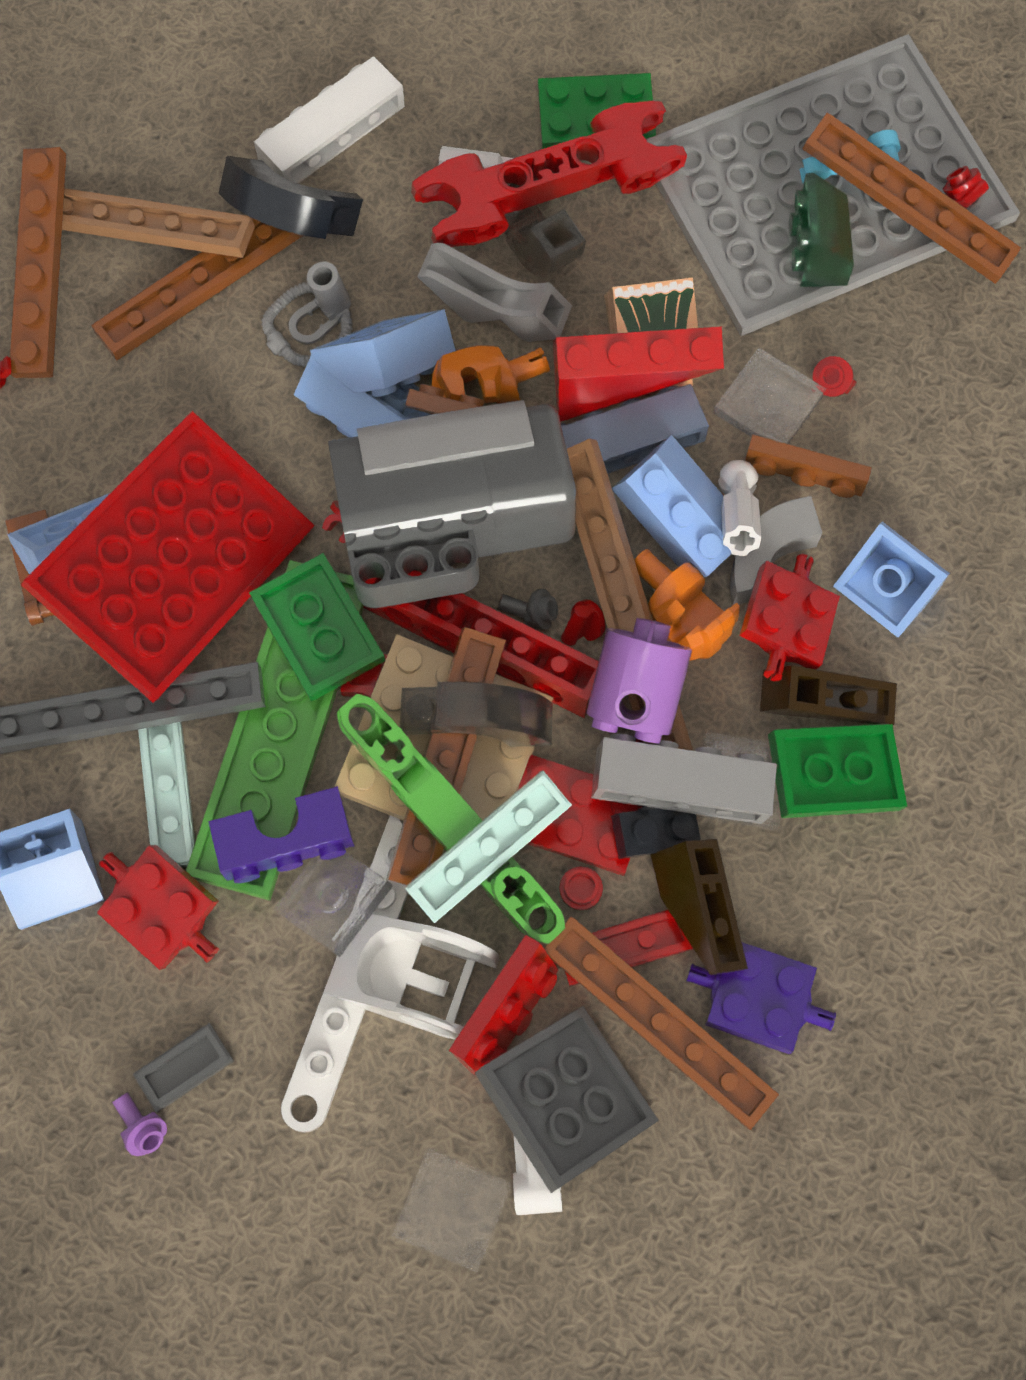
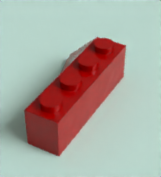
[553,326,724,422]

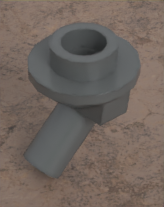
[497,589,558,630]

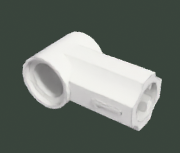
[513,1136,563,1215]

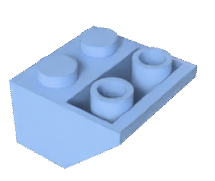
[0,809,105,930]

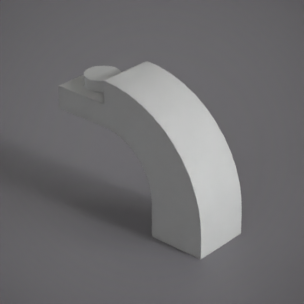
[730,496,822,614]

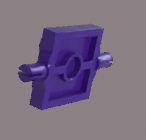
[686,942,836,1055]

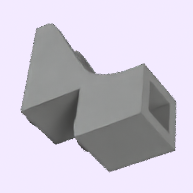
[417,243,572,342]

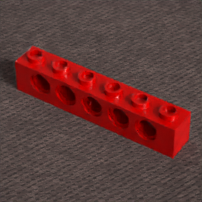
[363,570,599,718]

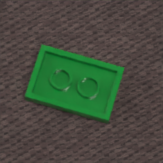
[538,73,656,149]
[249,553,386,702]
[768,724,908,818]

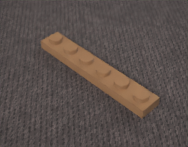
[62,188,255,258]

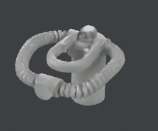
[261,261,353,367]

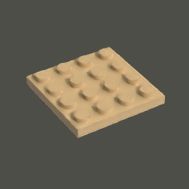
[335,634,553,821]

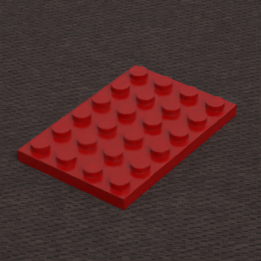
[21,411,315,703]

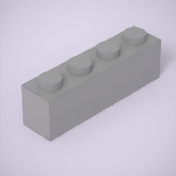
[591,734,777,824]

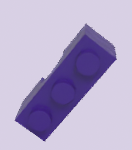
[208,786,354,883]

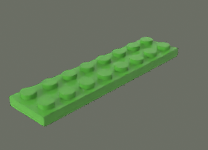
[186,560,364,901]

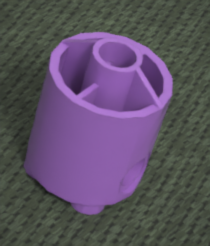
[586,618,692,743]

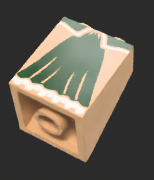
[604,277,703,387]

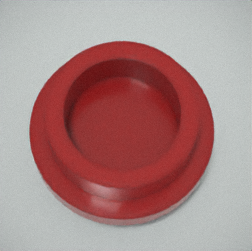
[559,866,603,911]

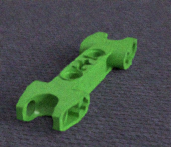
[337,694,565,944]

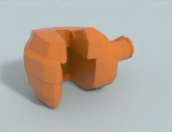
[431,345,550,404]
[634,549,740,661]

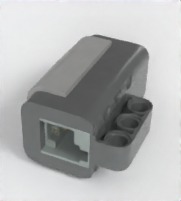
[328,400,576,608]

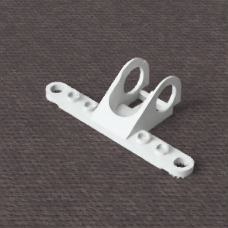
[281,815,499,1132]

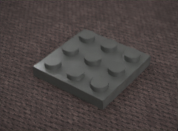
[475,1006,659,1193]

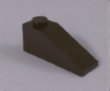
[760,665,897,725]
[651,839,748,975]

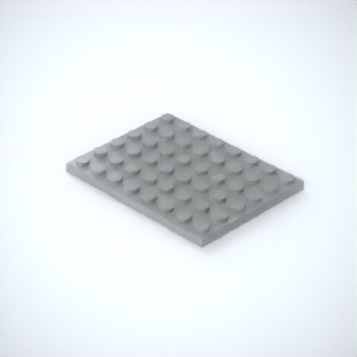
[646,34,1020,336]

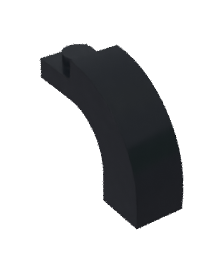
[219,156,363,239]

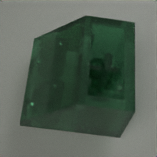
[789,173,854,287]

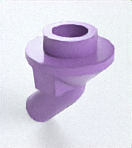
[112,1092,167,1156]

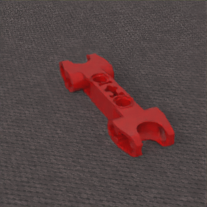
[411,101,687,247]

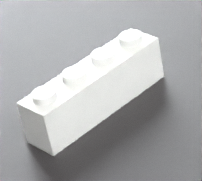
[254,56,405,183]

